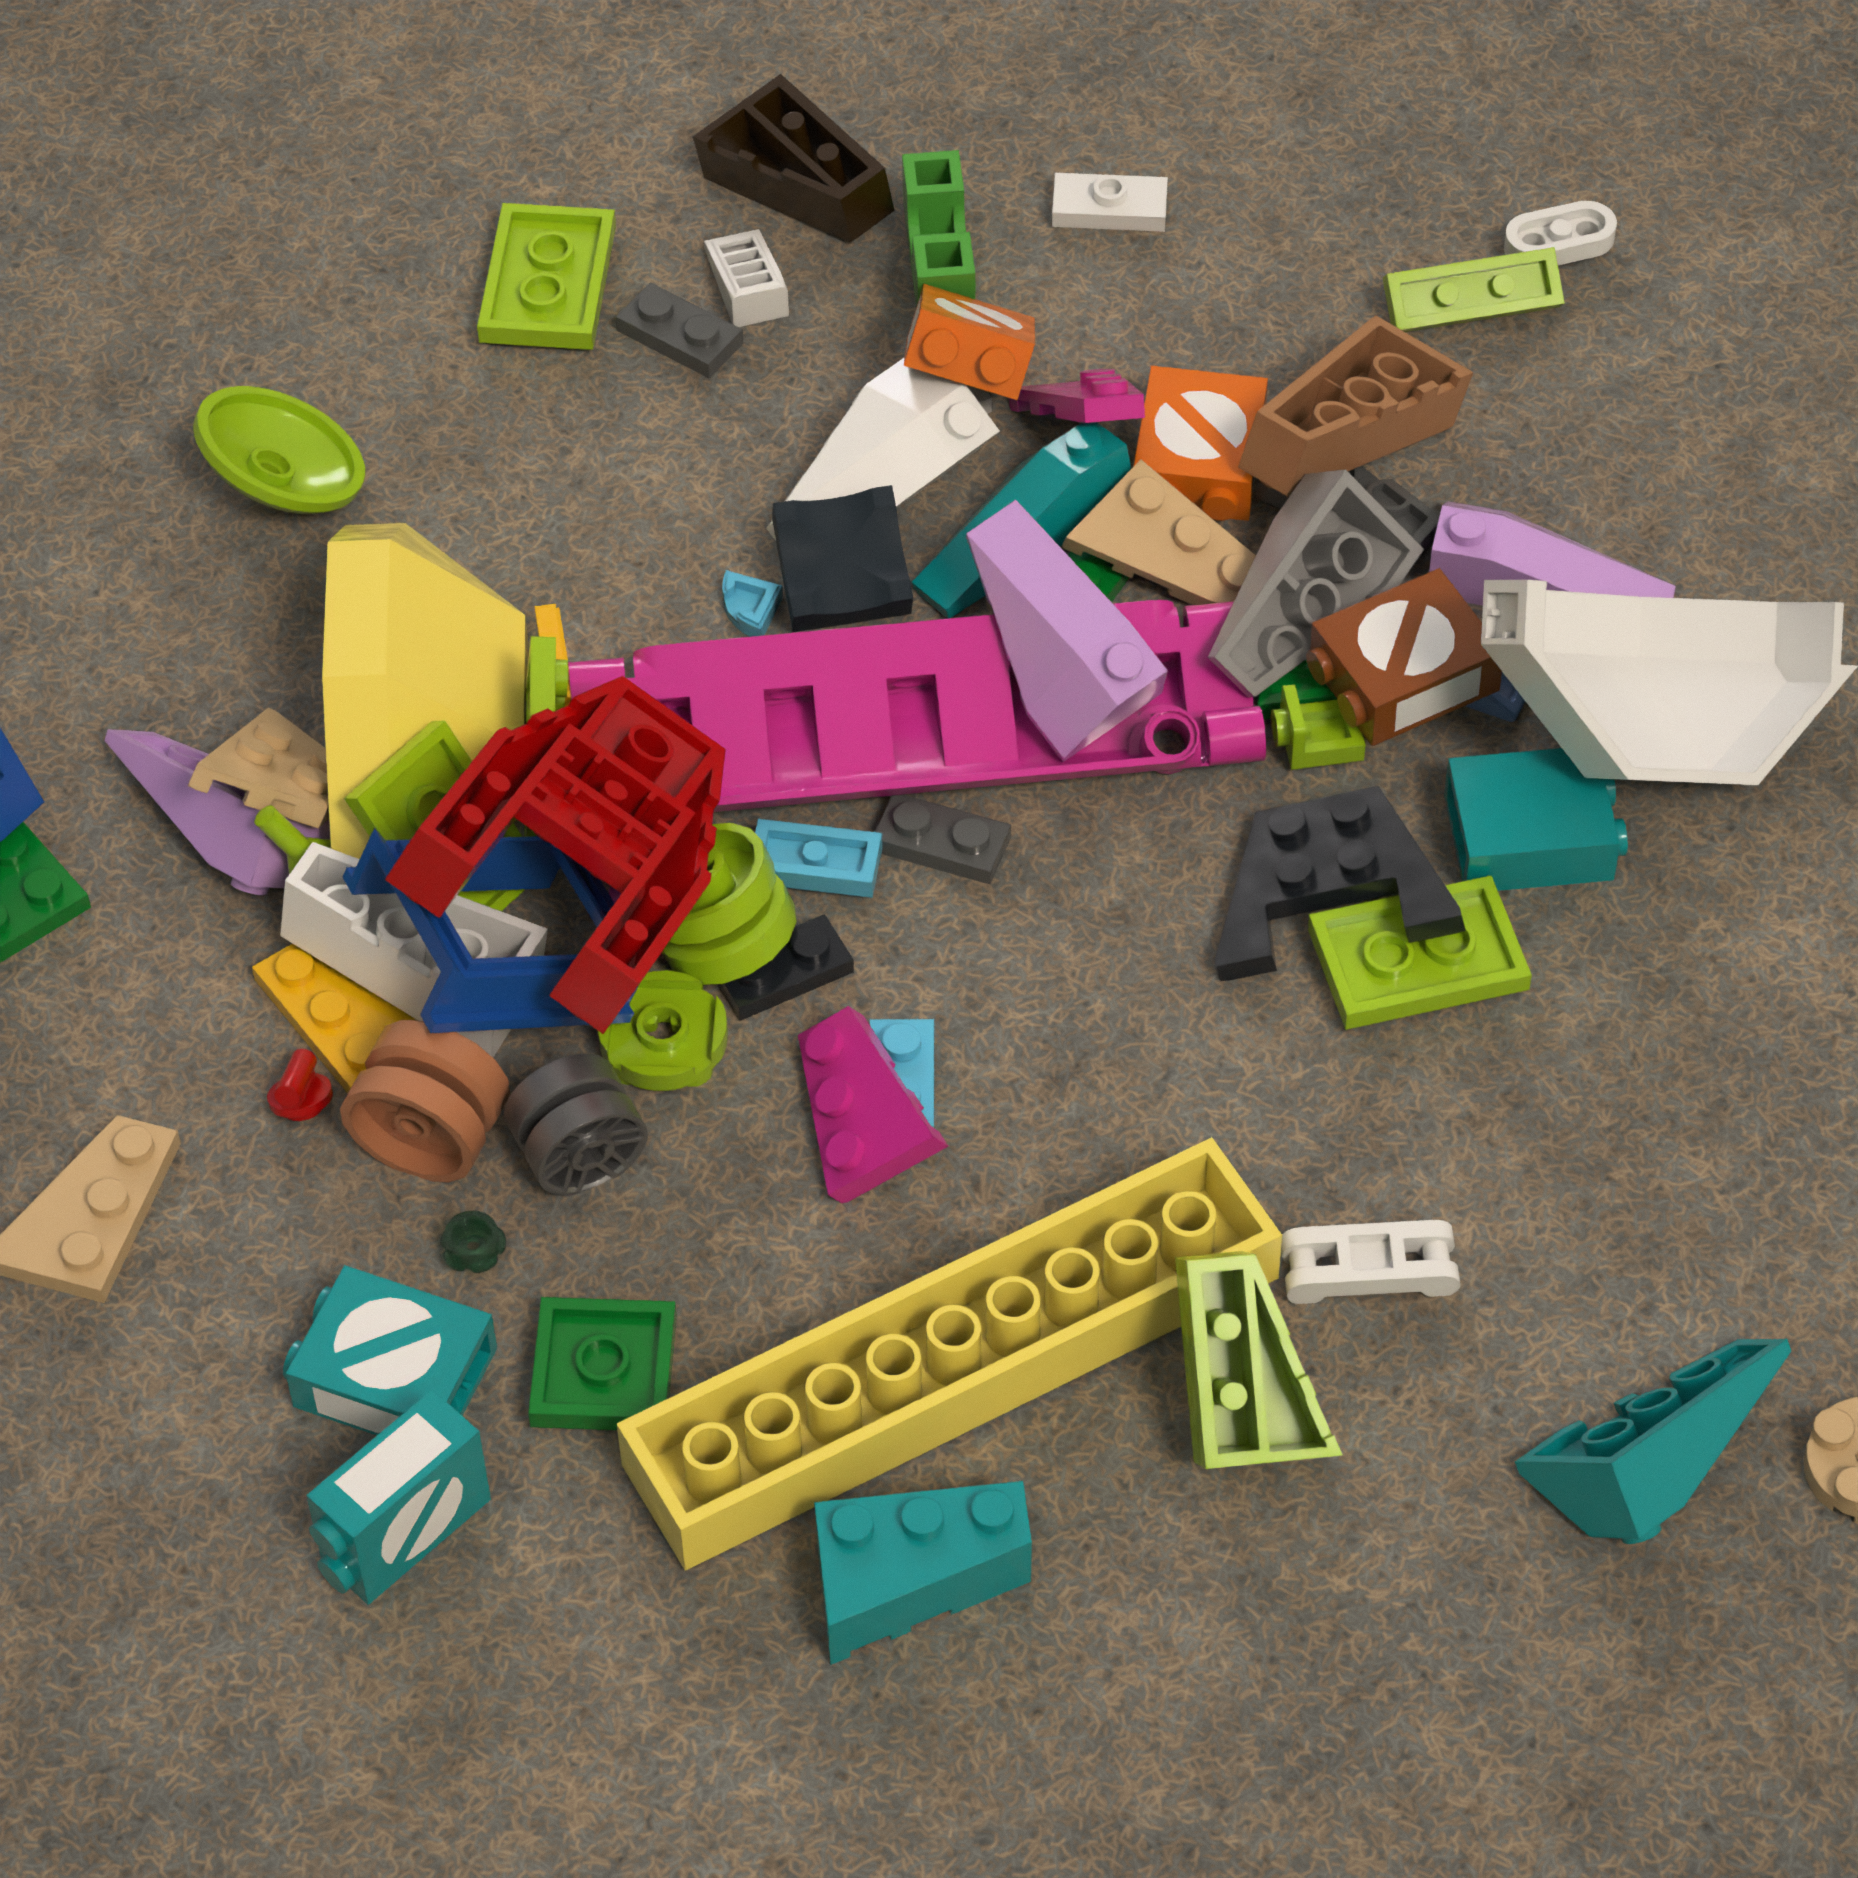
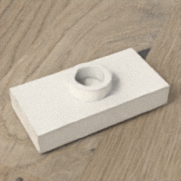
[1052,173,1168,232]

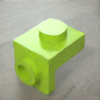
[1271,684,1366,770]

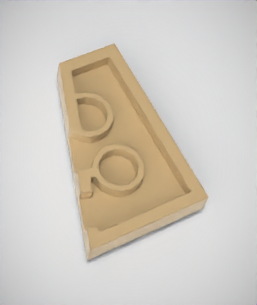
[1061,459,1256,605]

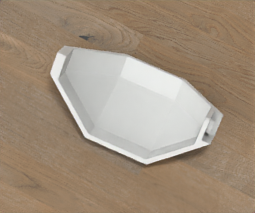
[1481,580,1858,785]

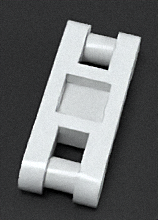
[1281,1220,1461,1304]

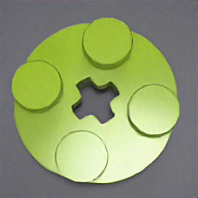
[598,970,728,1091]

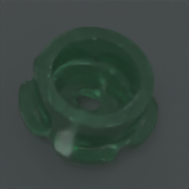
[440,1211,506,1273]

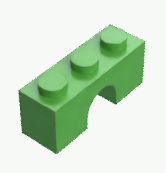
[902,150,976,307]

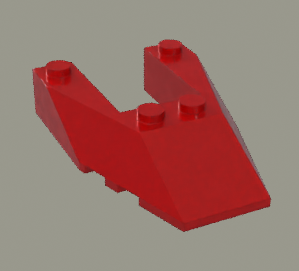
[385,676,726,1034]

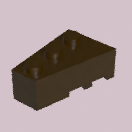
[693,74,895,242]

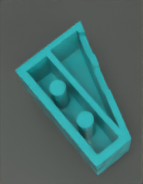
[814,1481,1032,1665]

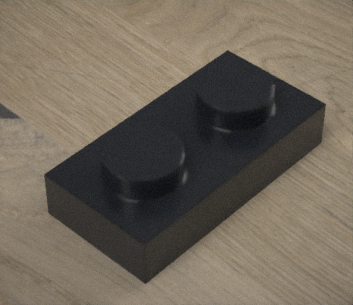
[717,914,854,1021]

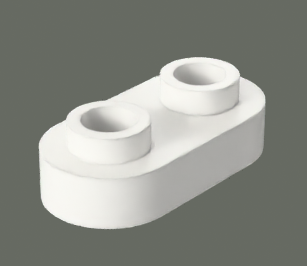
[1504,201,1617,265]

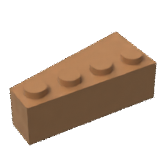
[1238,315,1474,497]

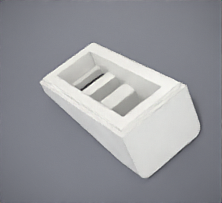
[704,229,789,327]

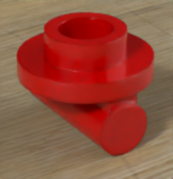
[267,1049,333,1121]

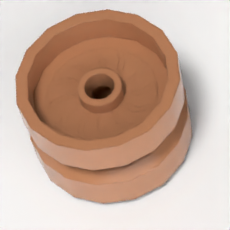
[340,1020,510,1183]

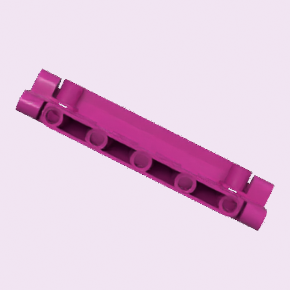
[568,600,1266,812]

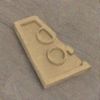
[0,1115,181,1303]

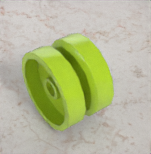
[661,823,797,985]

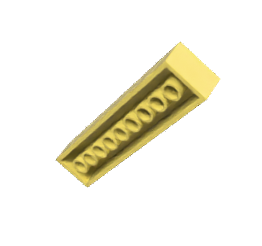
[617,1137,1282,1571]

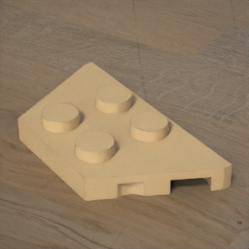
[188,707,329,829]

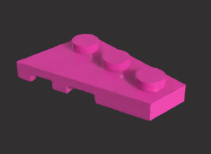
[1009,369,1145,423]
[798,1006,948,1203]

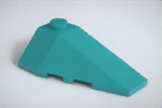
[912,422,1132,619]
[1514,1339,1792,1544]

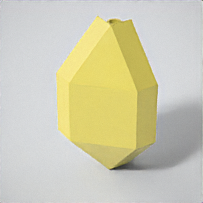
[322,523,529,859]

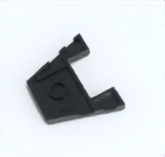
[1215,786,1466,981]

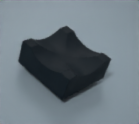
[772,485,913,632]

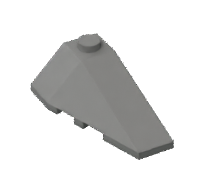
[1208,469,1424,697]

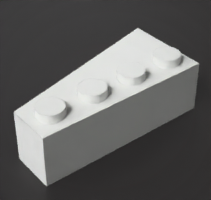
[280,842,548,1057]

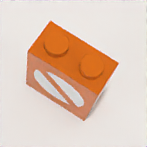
[903,284,1035,400]
[1133,365,1268,521]

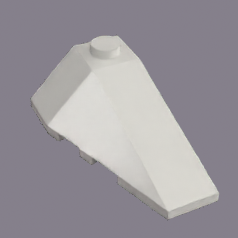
[766,358,1000,541]

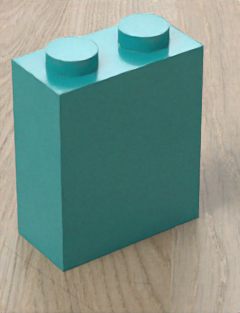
[1444,748,1628,891]

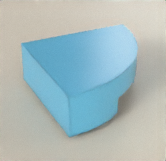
[722,570,783,637]

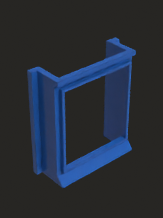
[342,828,638,1033]

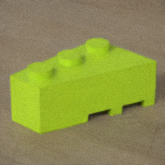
[1175,1251,1343,1469]

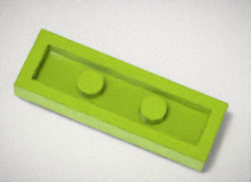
[1382,247,1565,332]

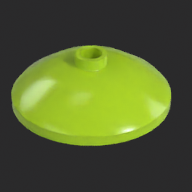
[193,386,365,514]

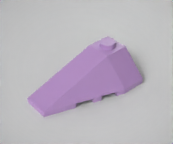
[966,500,1168,762]
[1429,501,1676,605]
[105,729,330,895]

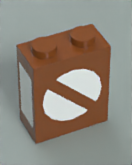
[1306,568,1502,746]

